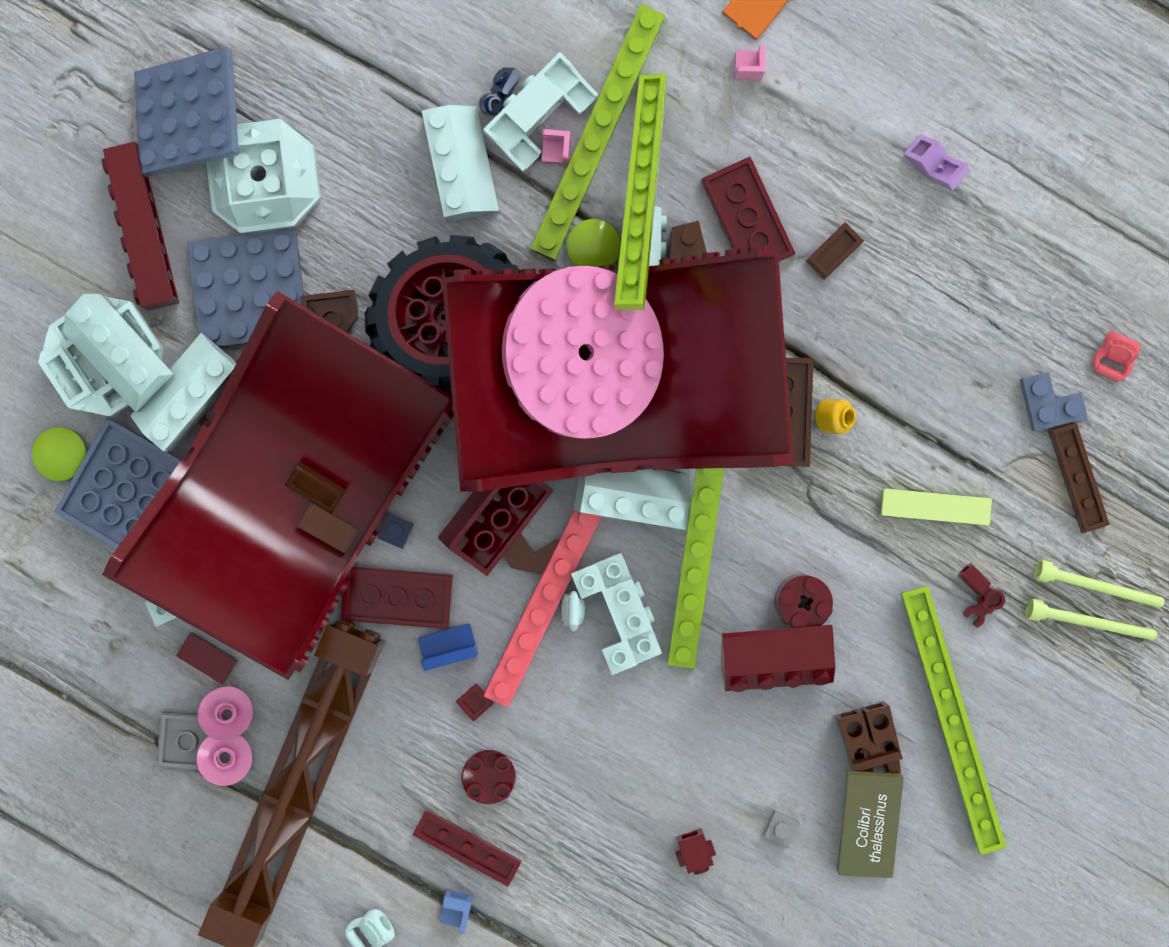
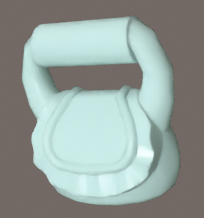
[560,591,585,632]
[344,909,395,947]

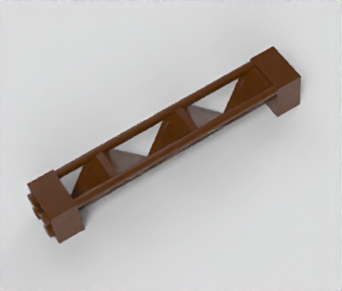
[198,619,385,947]

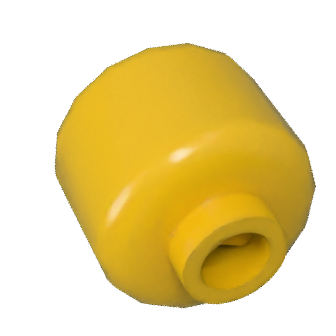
[814,398,856,435]

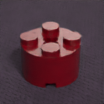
[774,574,833,628]

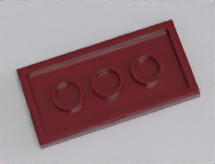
[701,156,796,262]
[340,567,453,629]

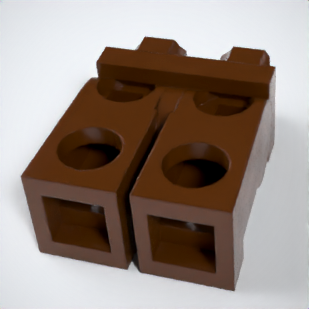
[834,701,903,774]

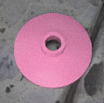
[198,686,253,740]
[196,735,252,786]

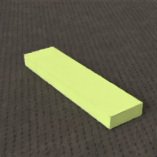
[880,488,992,526]

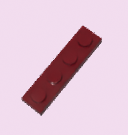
[413,809,522,887]

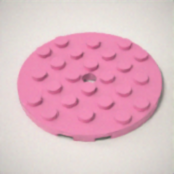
[502,266,664,438]

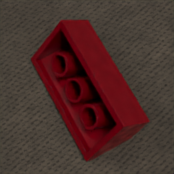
[438,482,554,576]
[721,625,836,692]

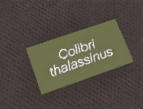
[837,771,904,878]

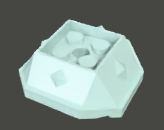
[206,119,321,235]
[38,296,163,417]

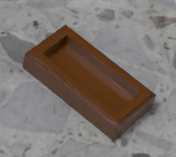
[806,222,864,280]
[285,461,346,514]
[297,503,359,554]

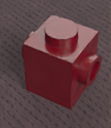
[675,828,716,875]

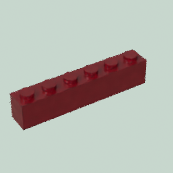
[102,141,179,311]

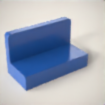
[418,624,478,671]

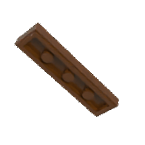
[1048,422,1110,533]

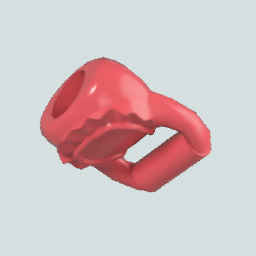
[1093,331,1141,382]

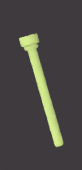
[1034,559,1164,608]
[1026,598,1157,640]

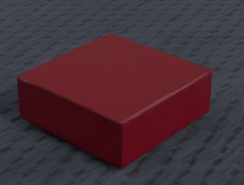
[455,683,494,722]

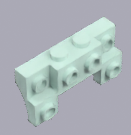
[483,52,599,173]
[571,552,662,675]

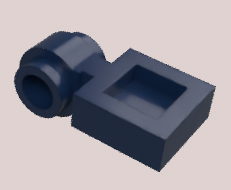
[479,67,522,116]

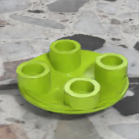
[567,219,621,267]
[32,427,86,481]

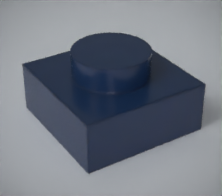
[378,513,414,549]

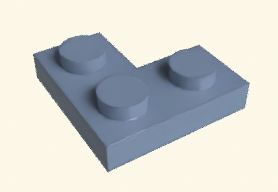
[1020,372,1088,431]

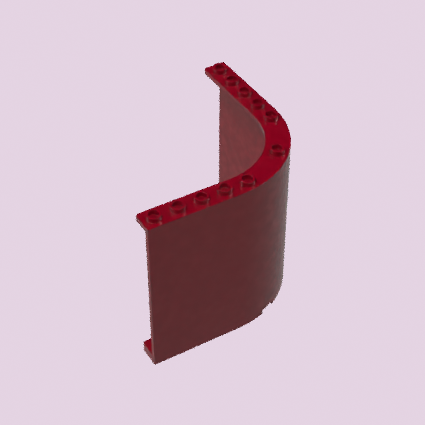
[442,245,794,492]
[102,291,454,680]

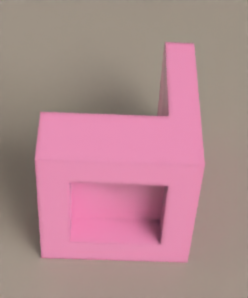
[734,45,765,81]
[541,129,571,165]

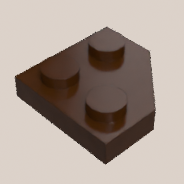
[300,290,359,332]

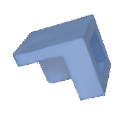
[440,890,473,934]

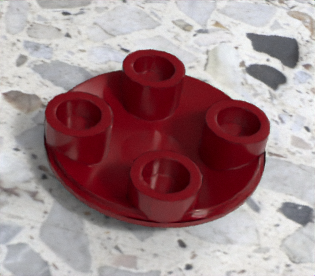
[461,750,516,804]

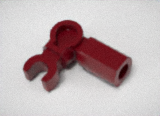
[958,563,1005,628]

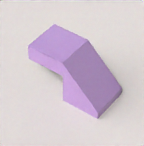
[903,134,970,191]

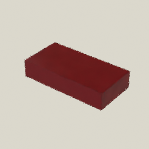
[176,632,238,684]

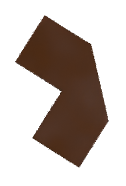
[503,533,558,575]

